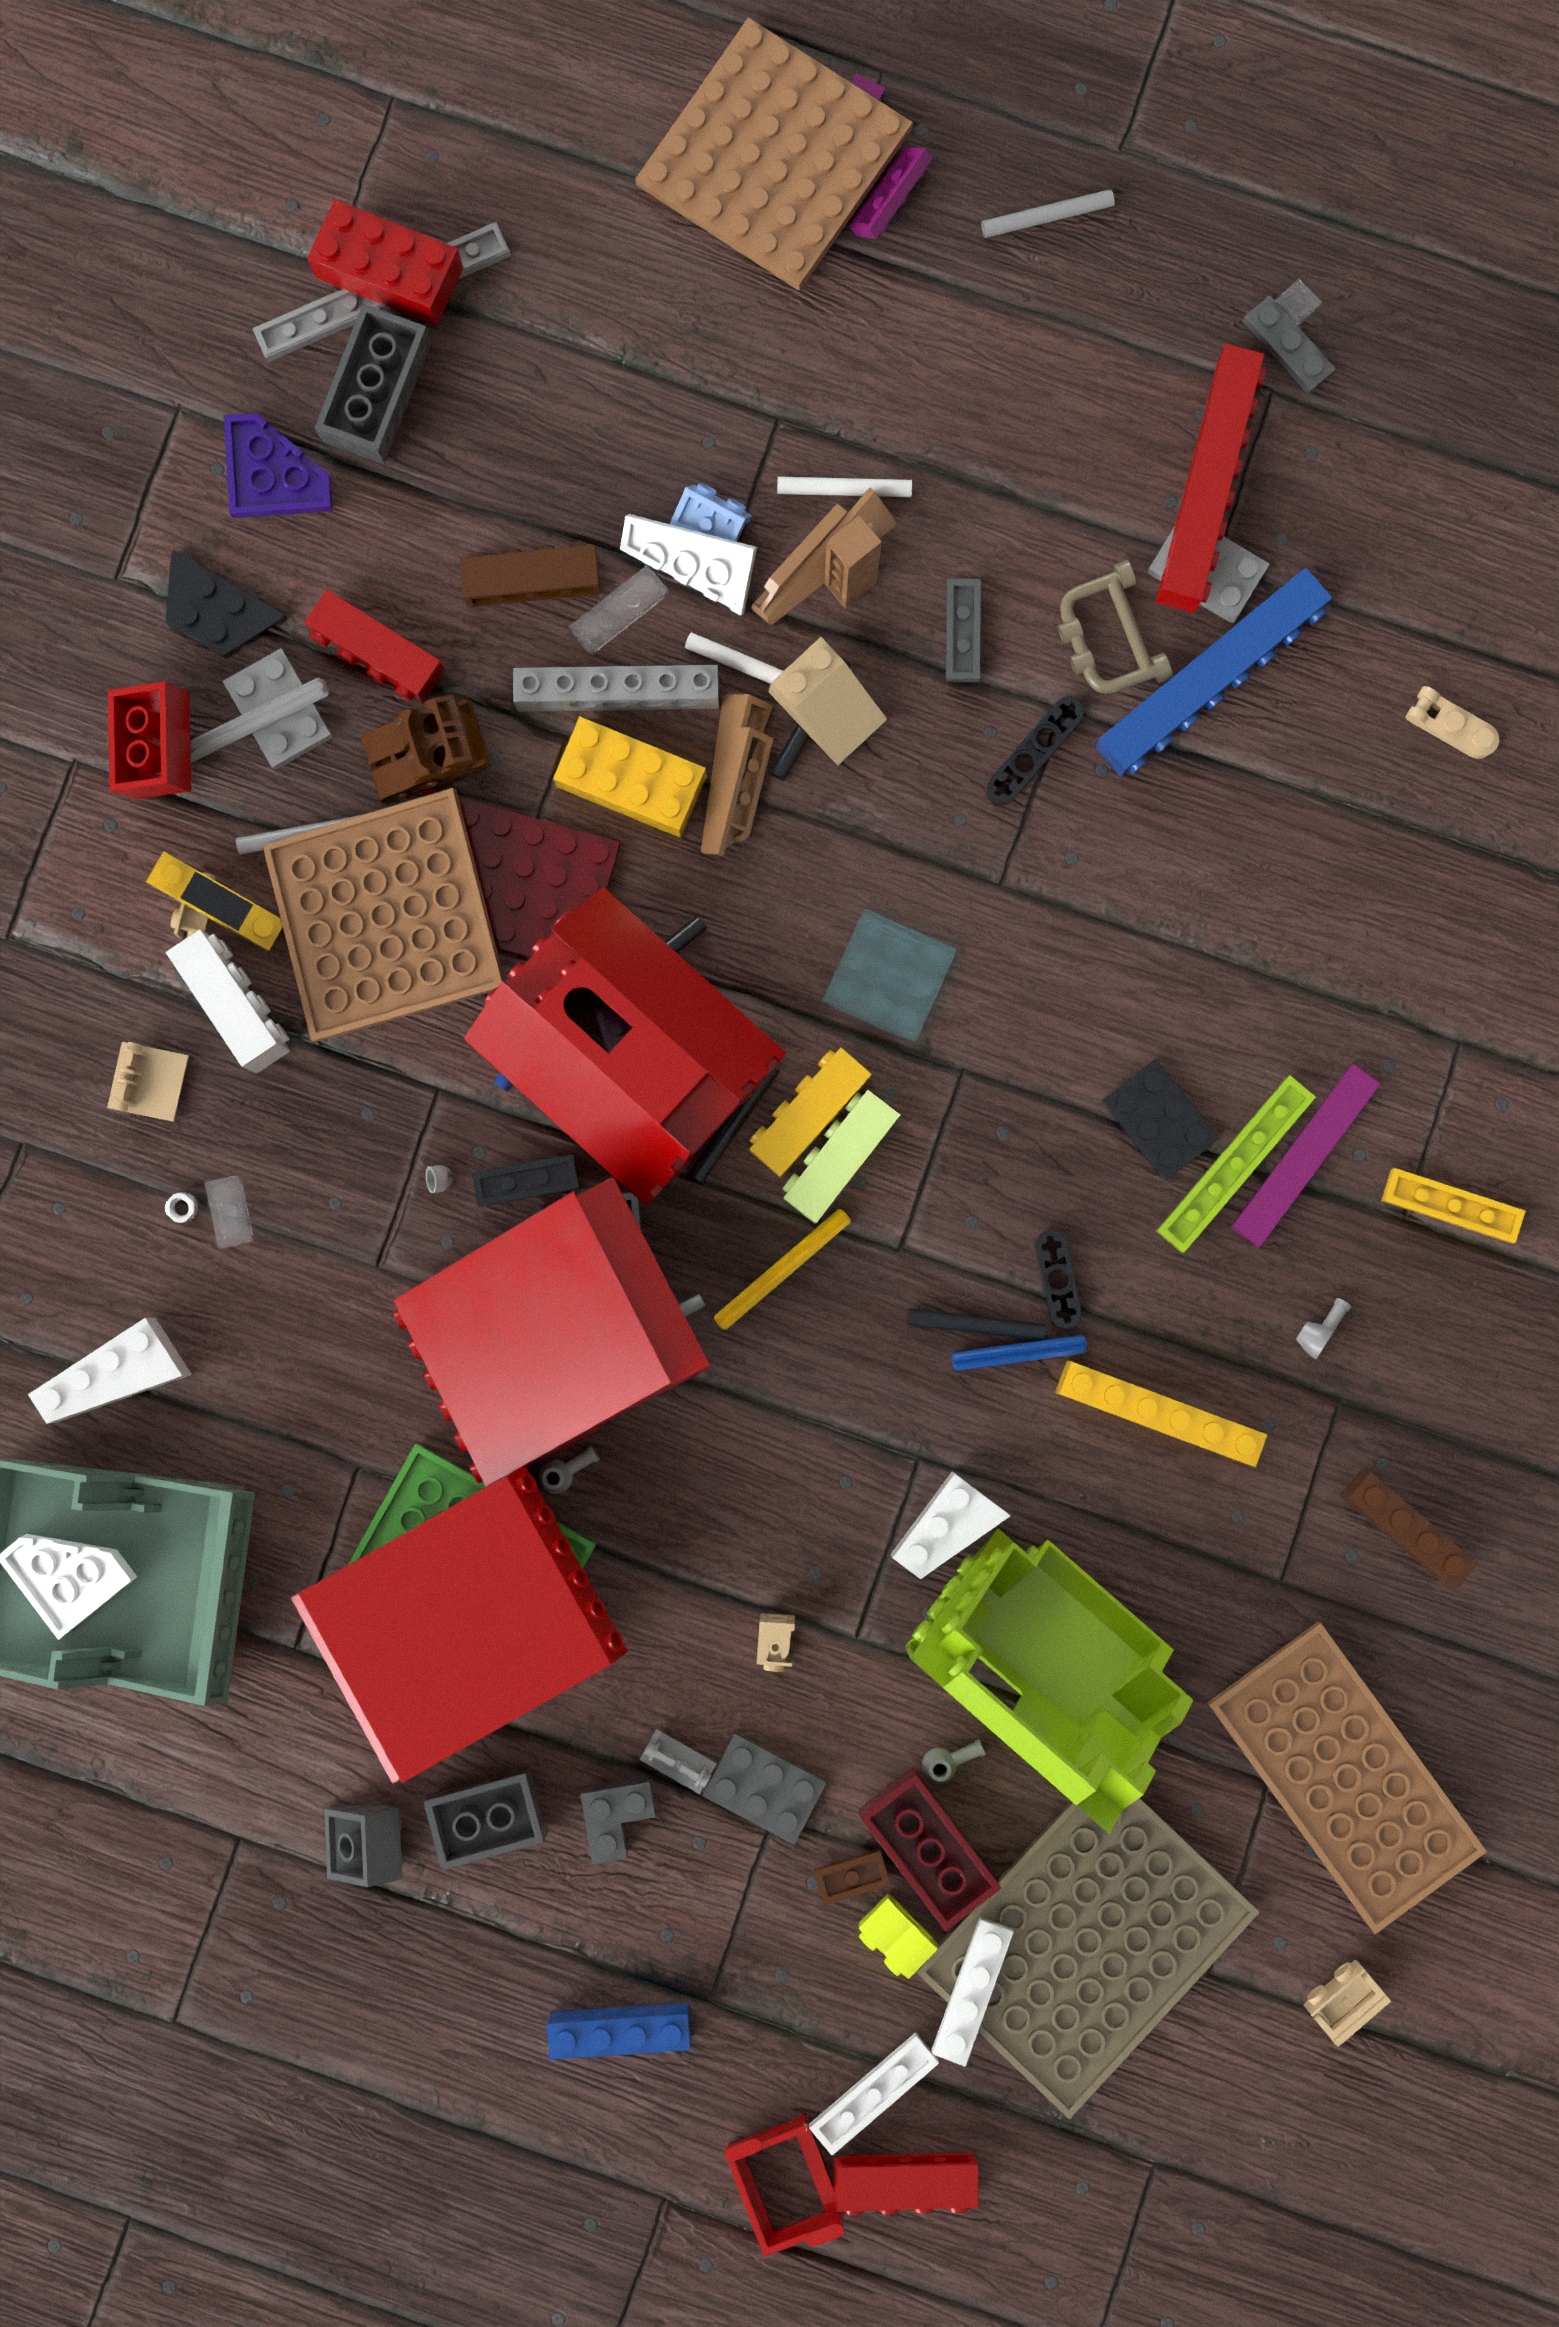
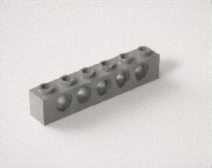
[513,665,719,712]

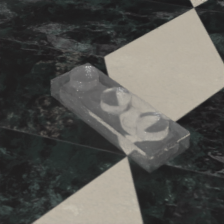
[569,565,669,656]

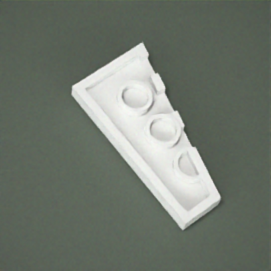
[620,514,757,616]

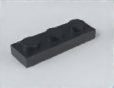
[472,1154,580,1207]

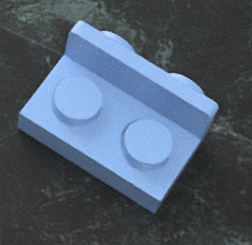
[670,483,752,542]

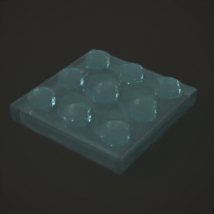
[823,908,957,1043]

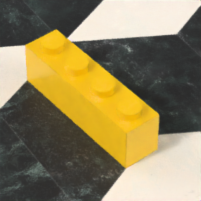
[749,1047,872,1178]

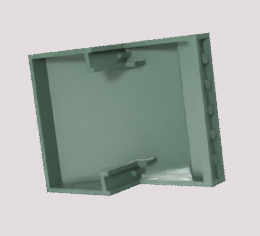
[0,1459,255,1706]

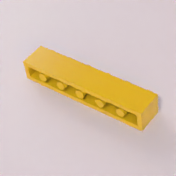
[1055,1361,1267,1467]

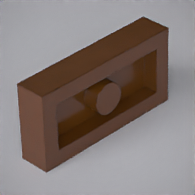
[814,1848,891,1906]

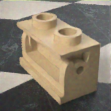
[757,1613,795,1672]
[1303,1959,1391,2047]

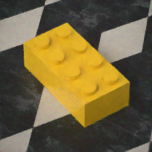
[553,716,707,838]

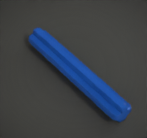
[951,1335,1087,1371]

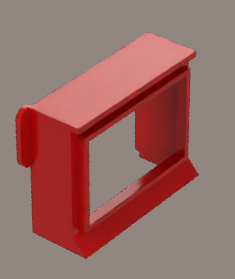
[725,2112,844,2257]

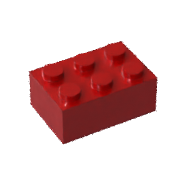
[108,681,192,799]

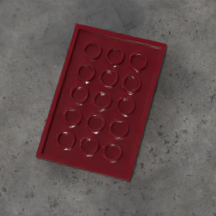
[422,788,621,958]

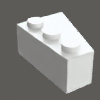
[891,1472,1010,1579]

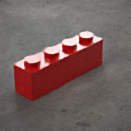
[304,589,445,703]
[834,2152,978,2216]

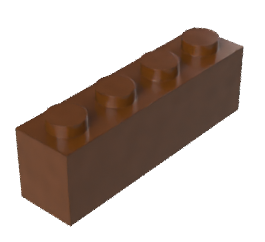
[460,542,601,608]
[1339,1469,1478,1590]

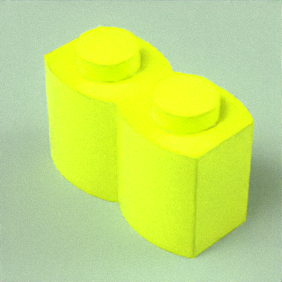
[859,1893,938,1979]

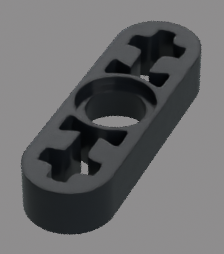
[1035,1230,1082,1329]

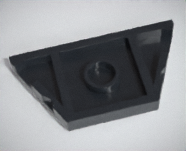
[165,550,287,659]

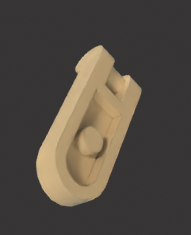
[1406,686,1499,759]

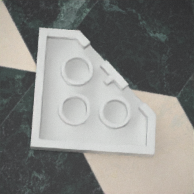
[0,1534,137,1640]

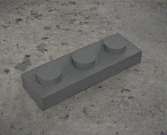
[1242,295,1336,395]
[945,579,981,682]

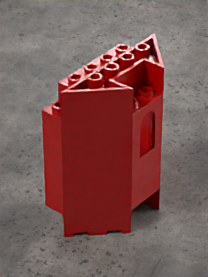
[464,886,787,1207]

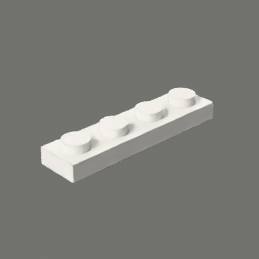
[932,1917,1014,2066]
[809,2032,939,2155]

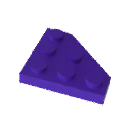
[224,413,333,518]

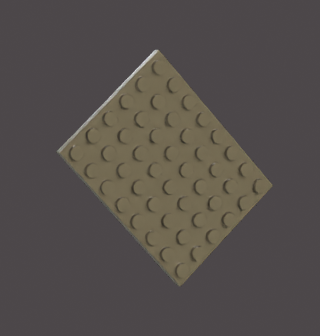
[916,1798,1260,2120]

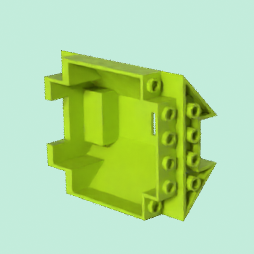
[905,1529,1193,1835]

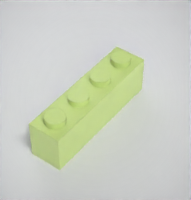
[783,1090,900,1225]

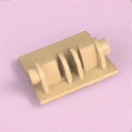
[107,1042,189,1122]

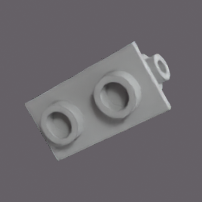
[639,1729,717,1794]

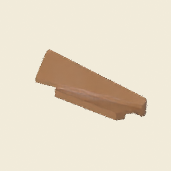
[751,488,896,625]
[701,694,774,856]

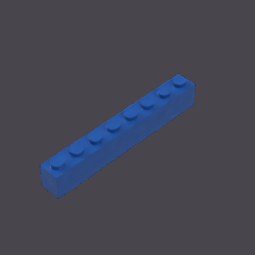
[1095,567,1332,777]

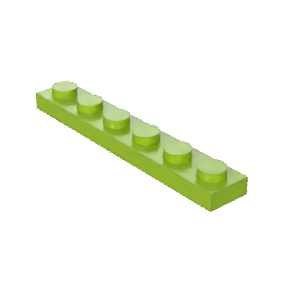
[1156,1075,1316,1253]

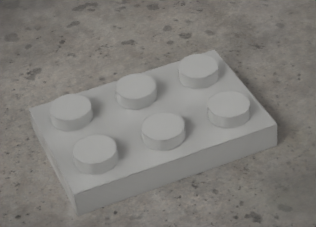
[1147,526,1269,624]
[223,648,333,771]

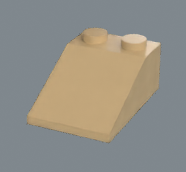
[768,637,887,766]

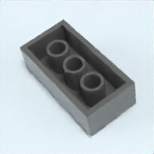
[315,304,432,465]

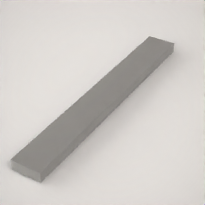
[252,222,511,362]

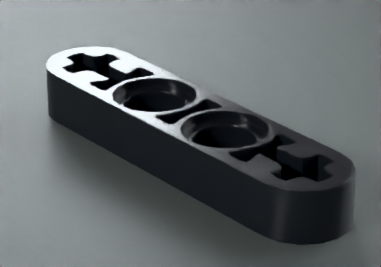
[986,697,1084,806]

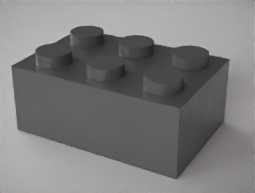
[423,1766,548,1871]

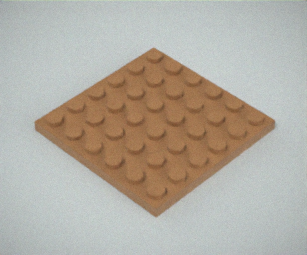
[635,17,913,291]
[262,788,506,1042]

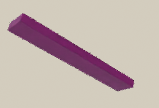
[1230,1064,1380,1248]

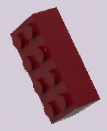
[859,1767,1001,1931]

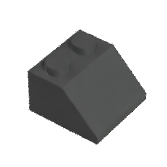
[324,1805,403,1887]

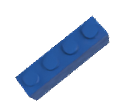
[547,2003,692,2060]

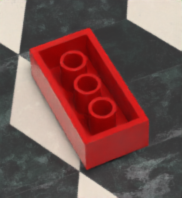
[307,199,464,326]

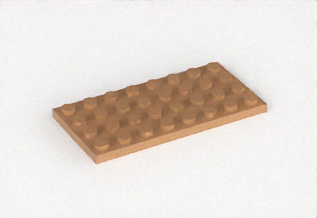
[1207,1622,1487,1934]

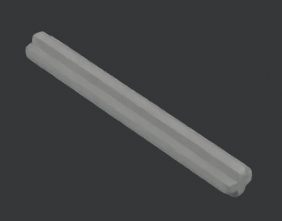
[190,678,329,763]

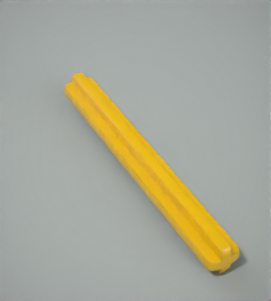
[714,1209,851,1330]

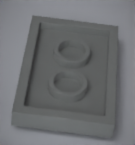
[702,1732,827,1845]

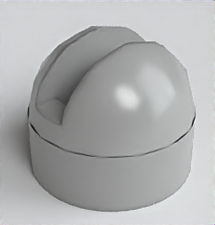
[425,1165,454,1193]

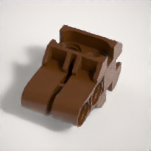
[361,695,491,803]

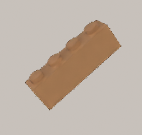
[824,515,882,609]

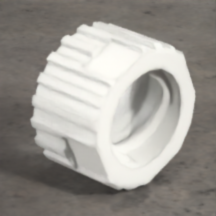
[165,1192,199,1223]

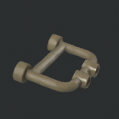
[1057,560,1173,694]

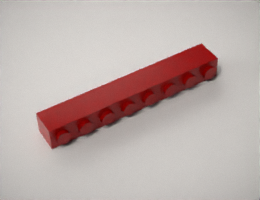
[1156,343,1266,613]

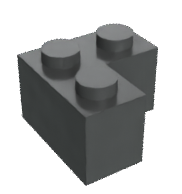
[580,1774,657,1865]

